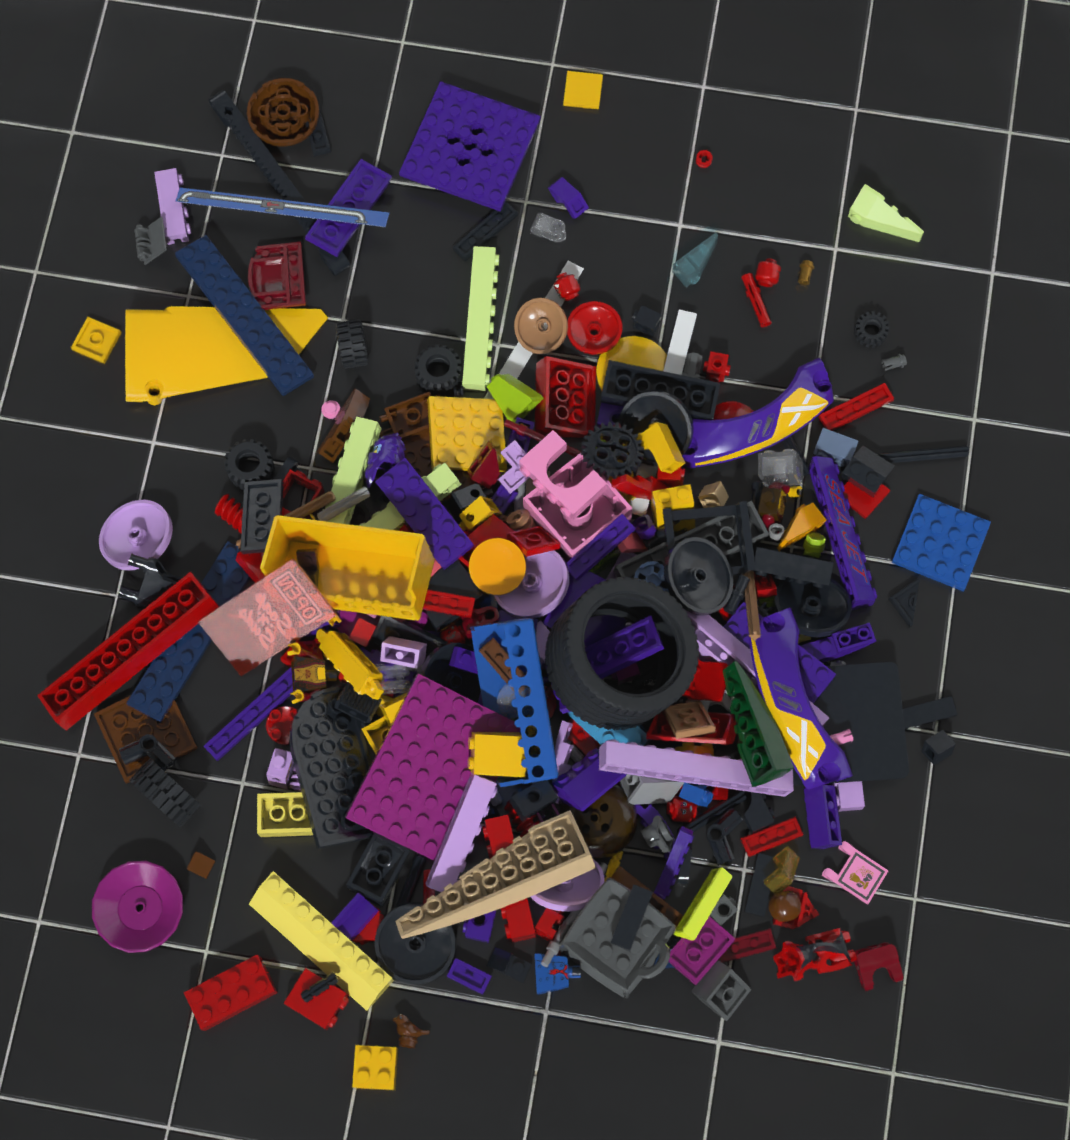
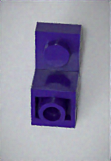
[548,177,589,219]

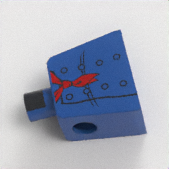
[535,954,581,994]

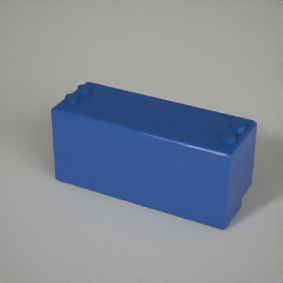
[470,618,558,787]

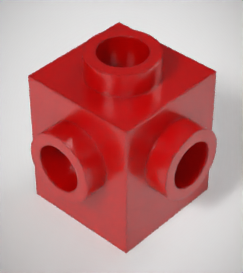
[703,351,731,383]

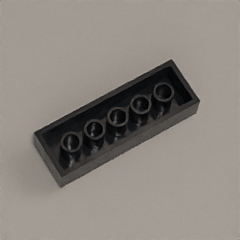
[600,360,720,420]

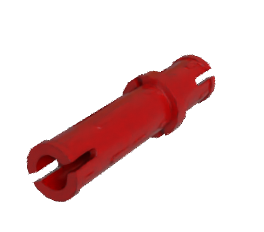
[741,273,772,328]

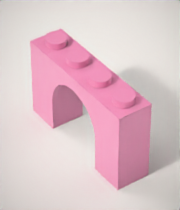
[519,430,607,520]

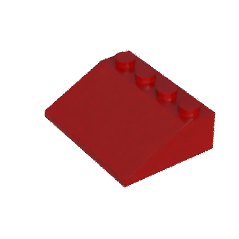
[535,356,596,438]
[646,711,736,745]

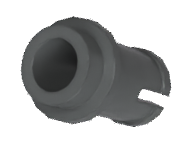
[882,353,907,371]

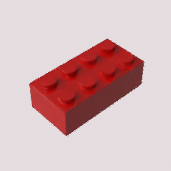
[184,955,278,1031]

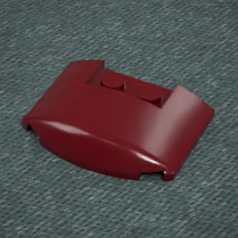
[248,242,306,310]

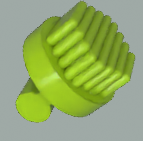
[803,532,826,558]

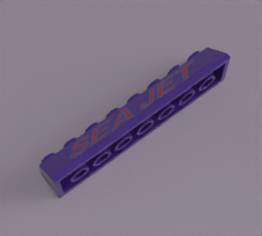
[809,456,877,611]

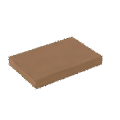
[663,701,716,739]

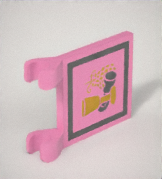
[822,841,888,905]

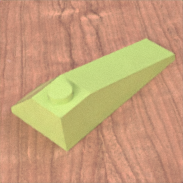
[848,184,924,242]

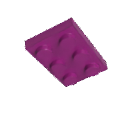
[668,916,735,985]

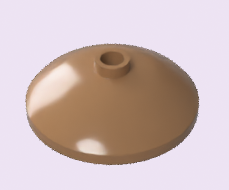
[514,298,568,354]

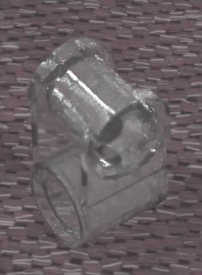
[530,213,566,242]

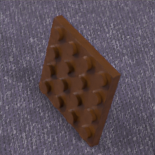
[94,696,198,784]

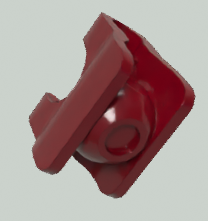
[461,606,500,645]
[854,942,903,991]

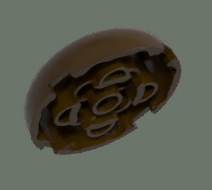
[559,784,637,859]

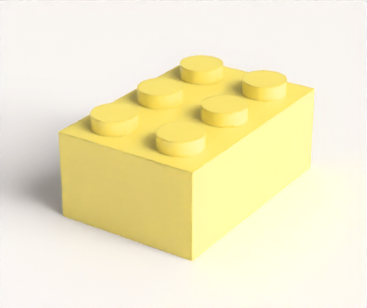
[257,792,313,837]

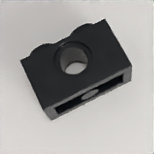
[510,780,558,822]

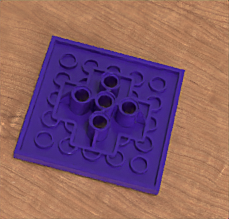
[399,81,541,212]

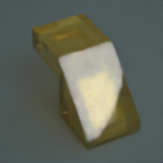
[763,846,800,894]

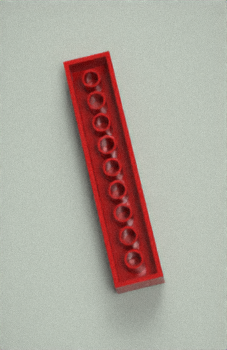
[37,572,219,731]

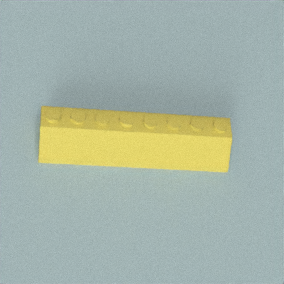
[249,871,394,1011]

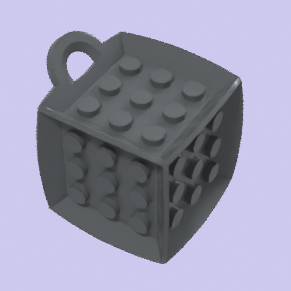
[559,878,676,999]

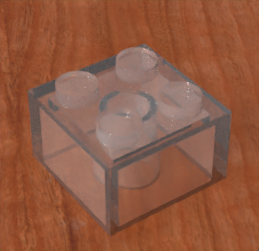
[758,449,803,487]

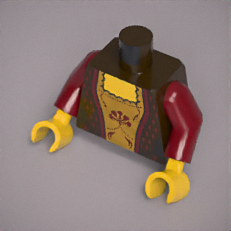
[758,482,802,540]
[287,643,337,704]

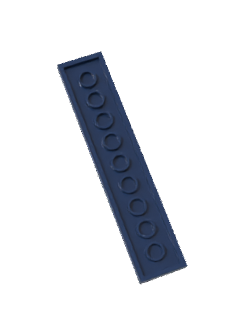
[175,235,314,396]
[126,541,250,723]

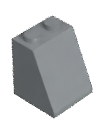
[619,774,685,805]

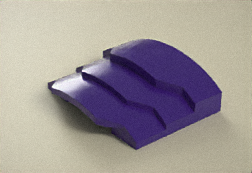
[541,572,627,646]

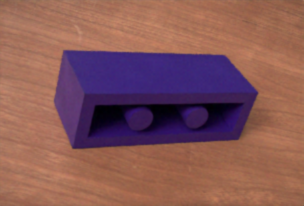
[804,785,842,849]

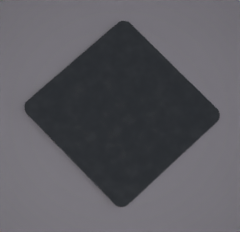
[793,662,909,786]

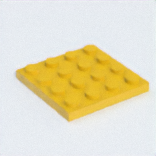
[427,396,507,472]

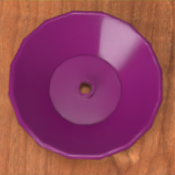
[92,861,183,953]

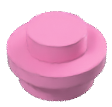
[321,400,340,419]

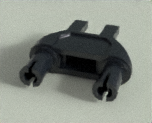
[118,553,182,607]

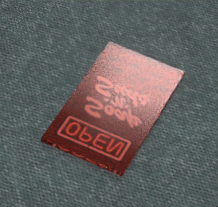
[198,558,337,676]

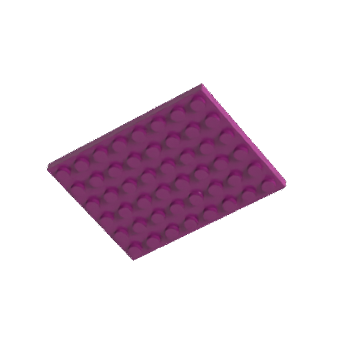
[345,673,521,861]

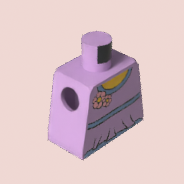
[267,748,295,790]

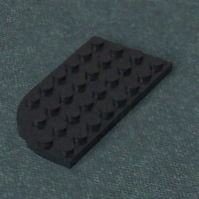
[289,685,374,849]

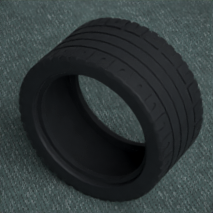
[545,577,699,730]

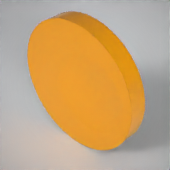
[469,538,526,595]

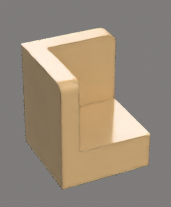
[698,481,729,508]

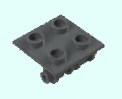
[134,217,167,265]

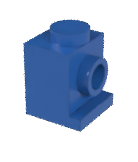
[679,783,713,807]

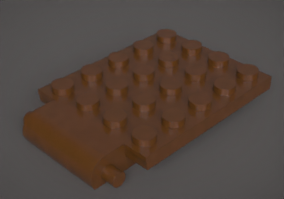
[379,391,482,504]

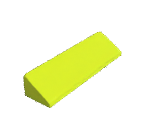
[674,867,732,940]

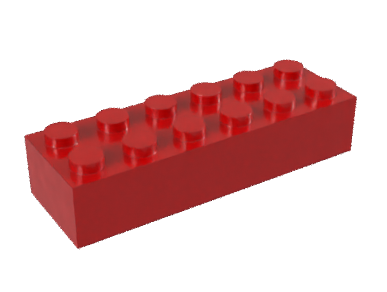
[482,815,536,943]

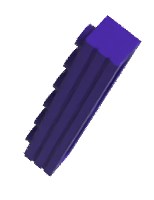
[654,826,694,900]

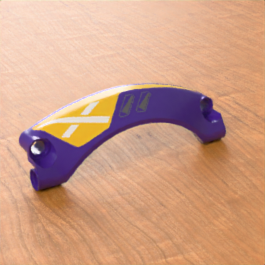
[682,358,834,469]
[747,608,853,790]

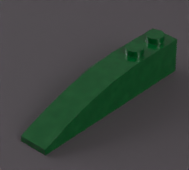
[723,661,794,787]

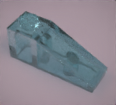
[672,233,718,287]

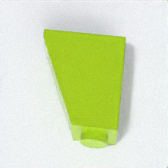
[486,374,544,422]

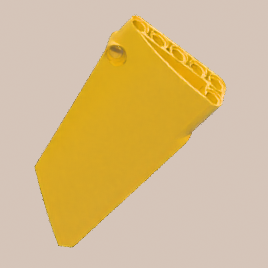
[125,306,328,405]

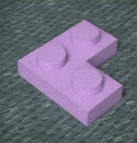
[498,440,530,494]

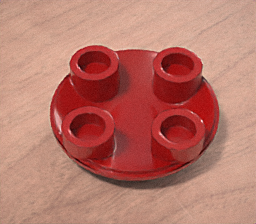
[266,706,298,745]

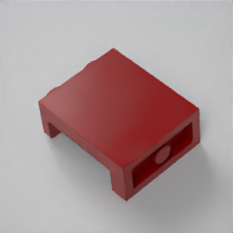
[284,968,349,1030]

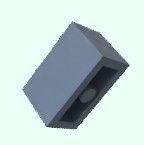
[813,428,858,467]

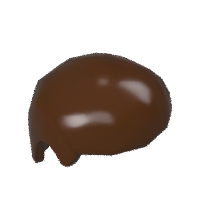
[769,890,801,922]

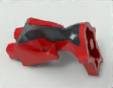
[773,928,857,981]

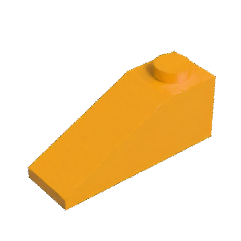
[777,503,827,551]

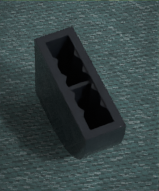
[426,560,485,633]

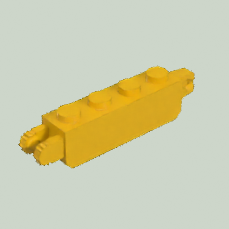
[316,629,384,700]

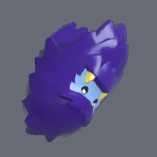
[365,433,406,488]

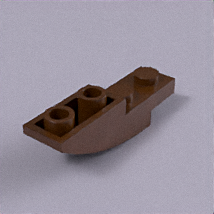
[317,388,370,463]
[610,865,683,927]

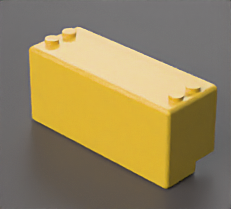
[260,515,435,621]

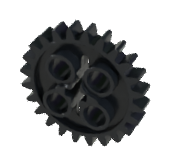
[581,421,644,480]

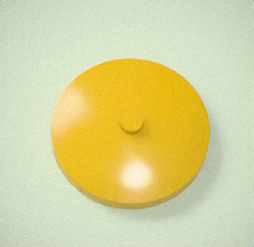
[596,336,667,391]

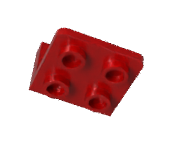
[682,659,729,702]

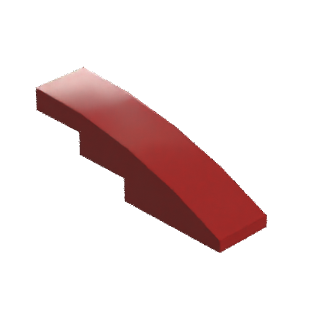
[611,474,671,500]

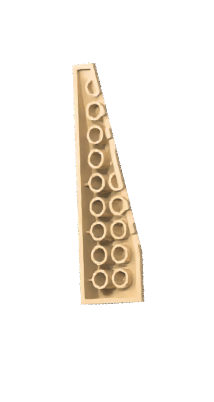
[395,810,596,939]

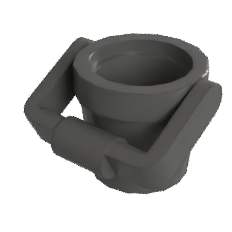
[641,816,674,853]

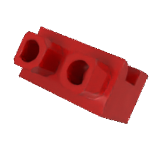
[535,908,565,942]

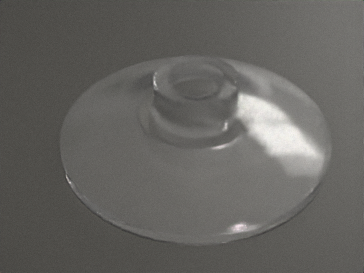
[497,683,533,719]

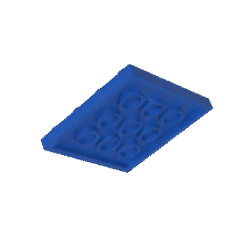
[891,494,991,592]

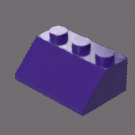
[552,748,627,811]

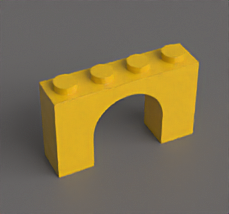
[605,422,686,503]

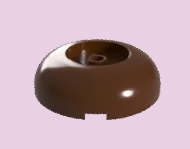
[247,78,319,147]

